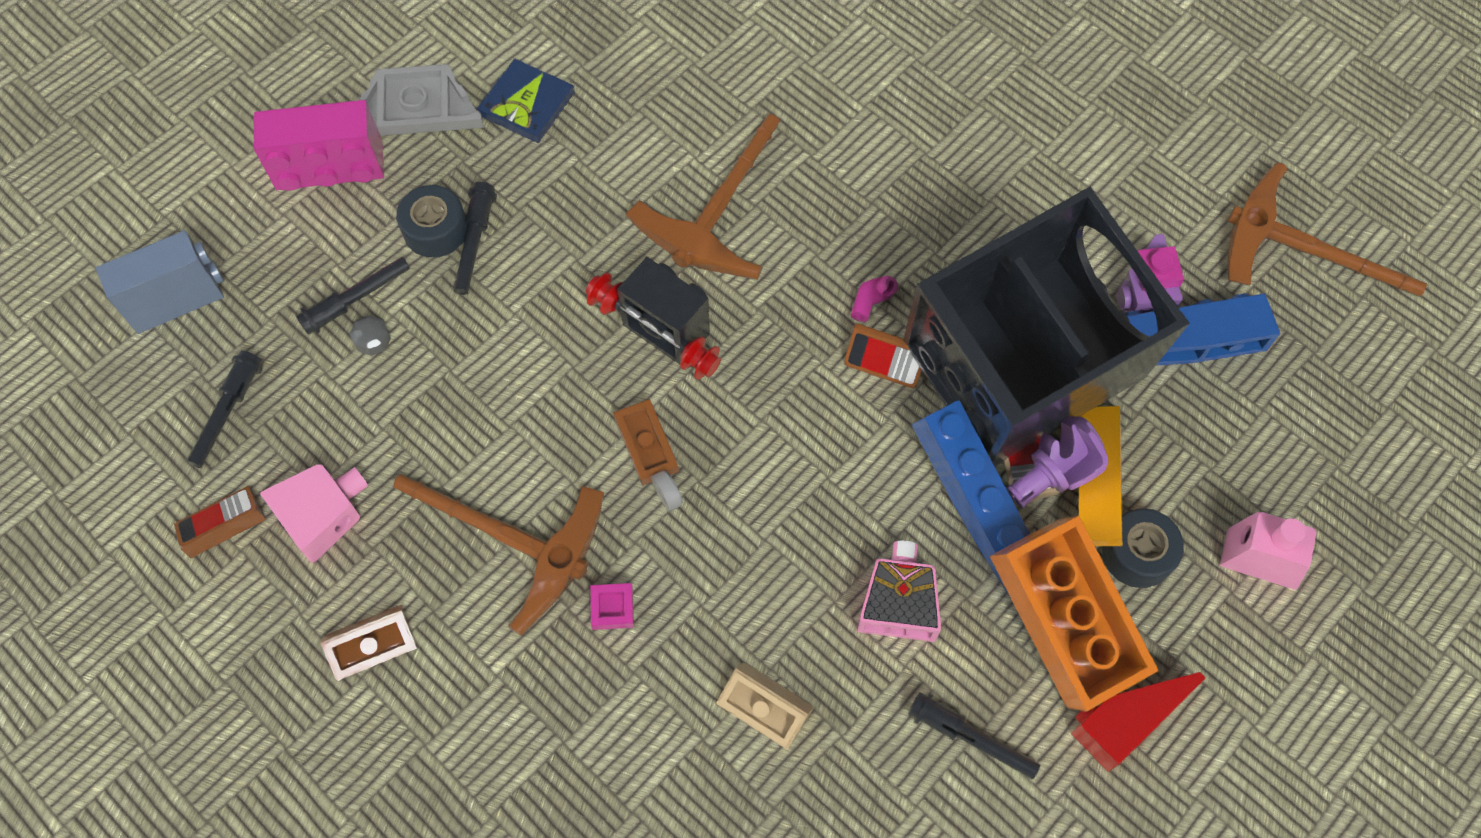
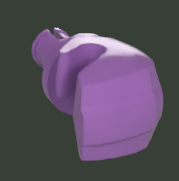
[1006,416,1108,508]

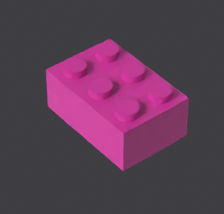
[253,100,384,191]

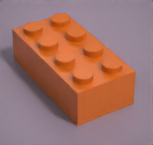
[990,515,1159,711]

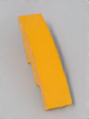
[1079,406,1123,546]

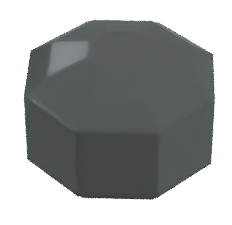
[350,315,391,356]

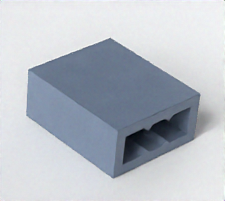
[95,230,224,334]

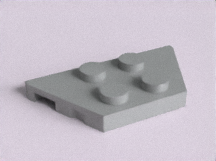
[359,64,484,136]

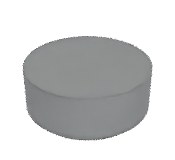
[651,470,683,512]

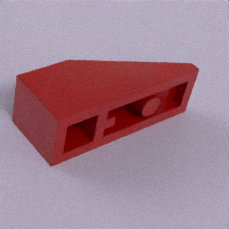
[1071,672,1206,772]

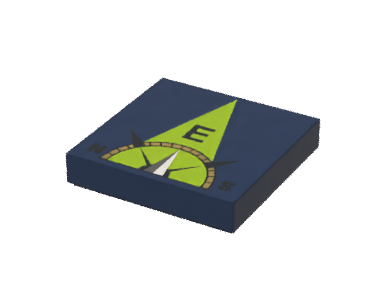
[477,58,575,144]

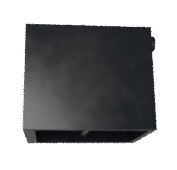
[903,186,1190,466]

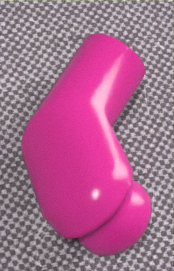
[850,276,898,322]

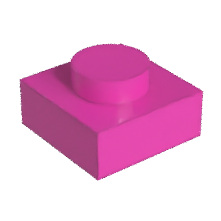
[1137,246,1184,291]
[590,583,634,630]

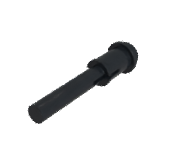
[453,182,497,295]
[296,257,410,335]
[186,351,262,468]
[908,692,1040,780]

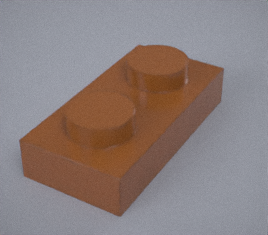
[613,399,679,486]

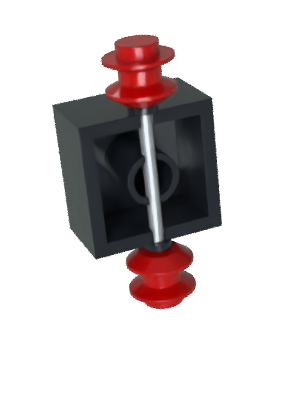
[586,257,721,380]

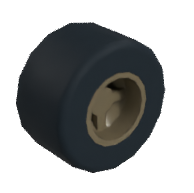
[396,185,467,258]
[1102,508,1184,588]

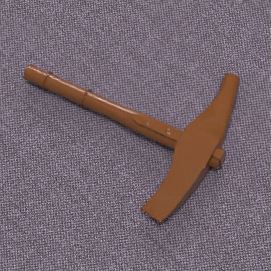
[625,114,780,280]
[1227,163,1427,297]
[393,474,604,636]

